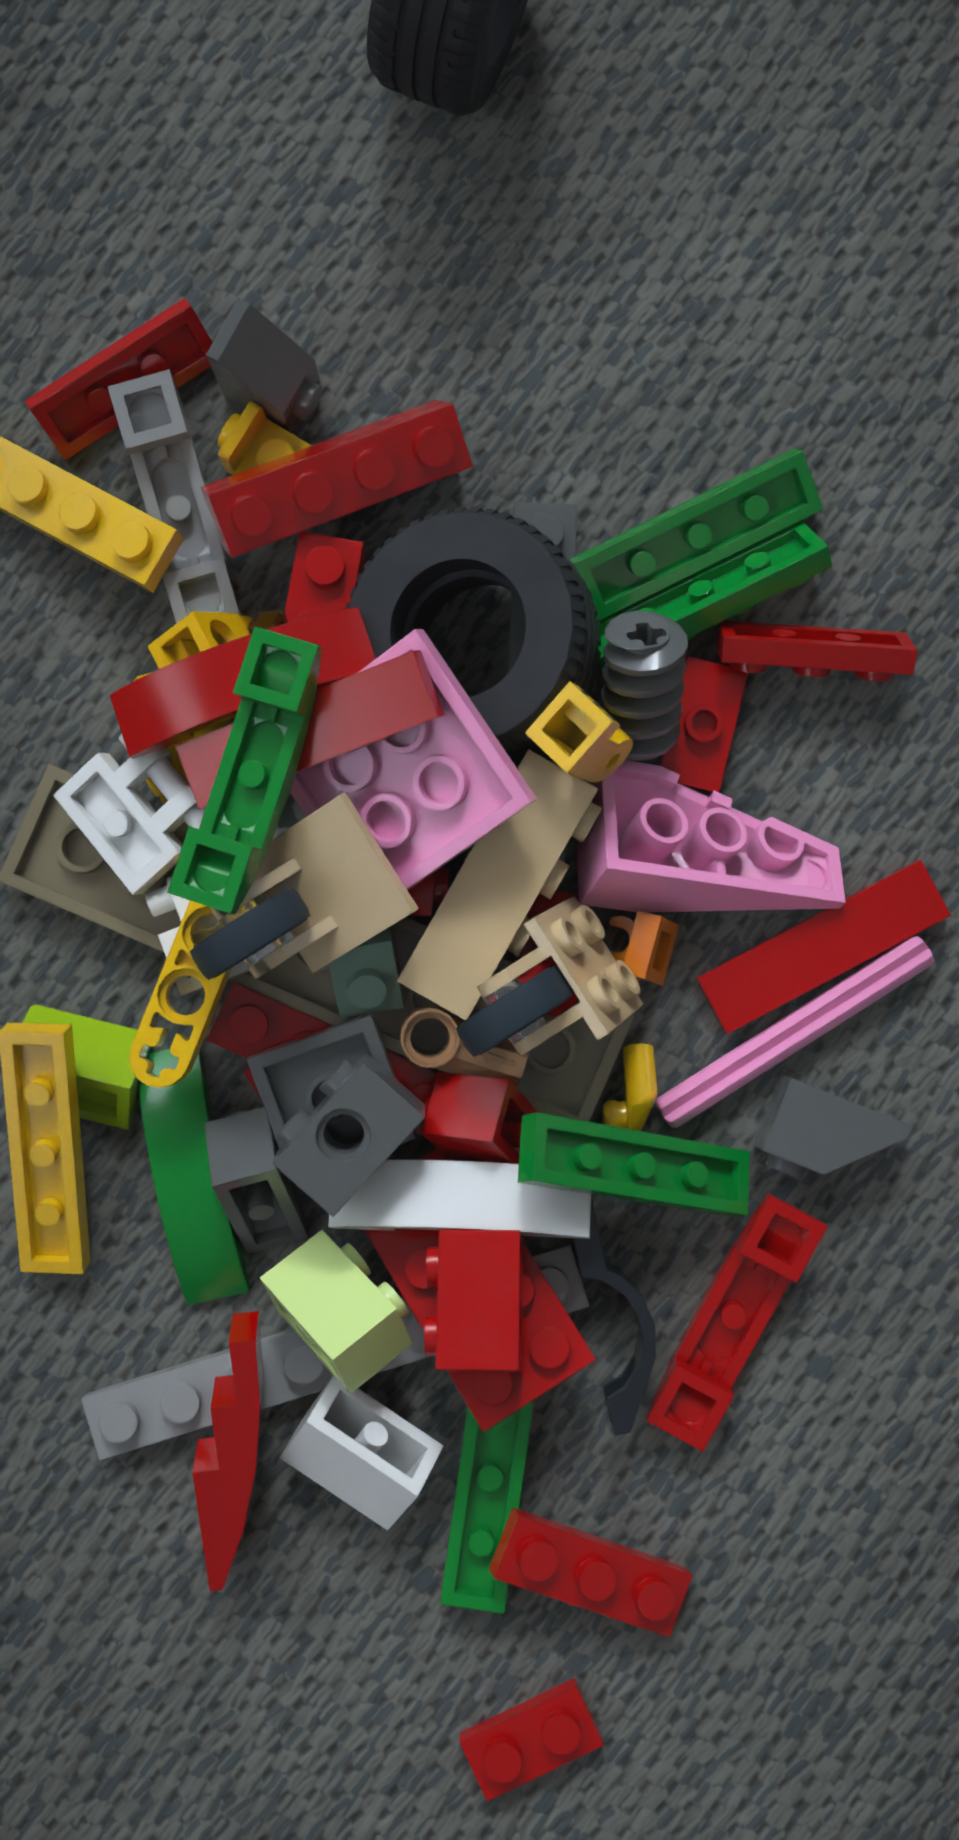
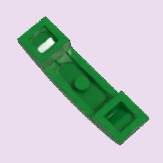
[167,626,322,915]
[138,1049,251,1305]

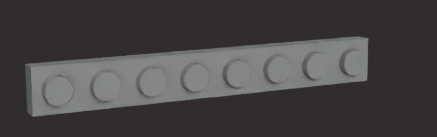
[81,1242,590,1461]

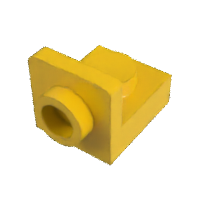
[217,401,311,475]

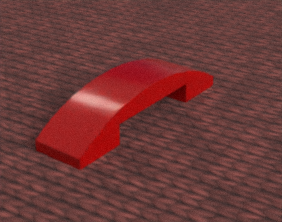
[109,607,376,759]
[646,1193,828,1452]

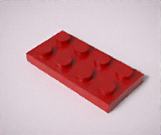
[364,1149,596,1432]

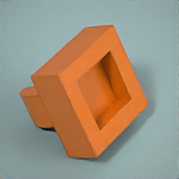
[609,911,679,986]

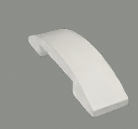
[328,1160,591,1239]

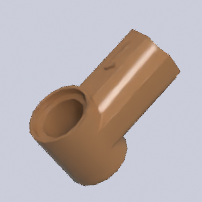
[399,1006,529,1088]

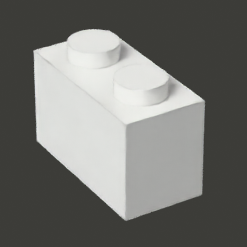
[279,1376,444,1531]

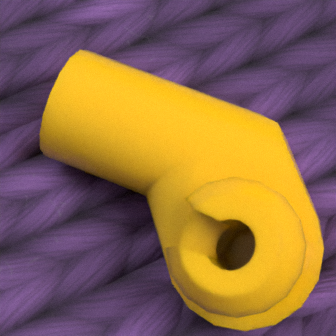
[602,1043,658,1131]

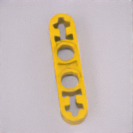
[129,881,261,1088]

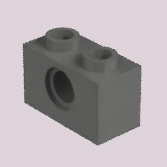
[272,1053,425,1217]

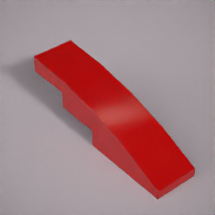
[192,1311,263,1591]

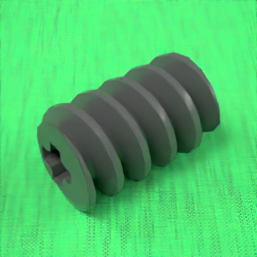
[601,611,688,761]

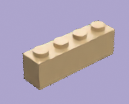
[397,749,602,1020]

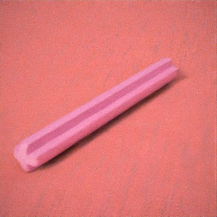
[655,936,934,1128]

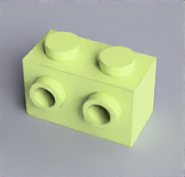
[260,1230,413,1394]

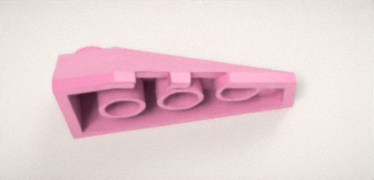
[576,760,846,913]

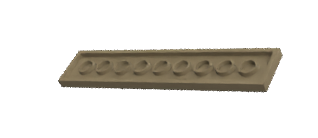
[0,763,635,1122]

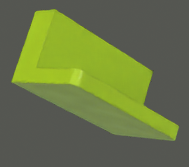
[22,1005,151,1130]

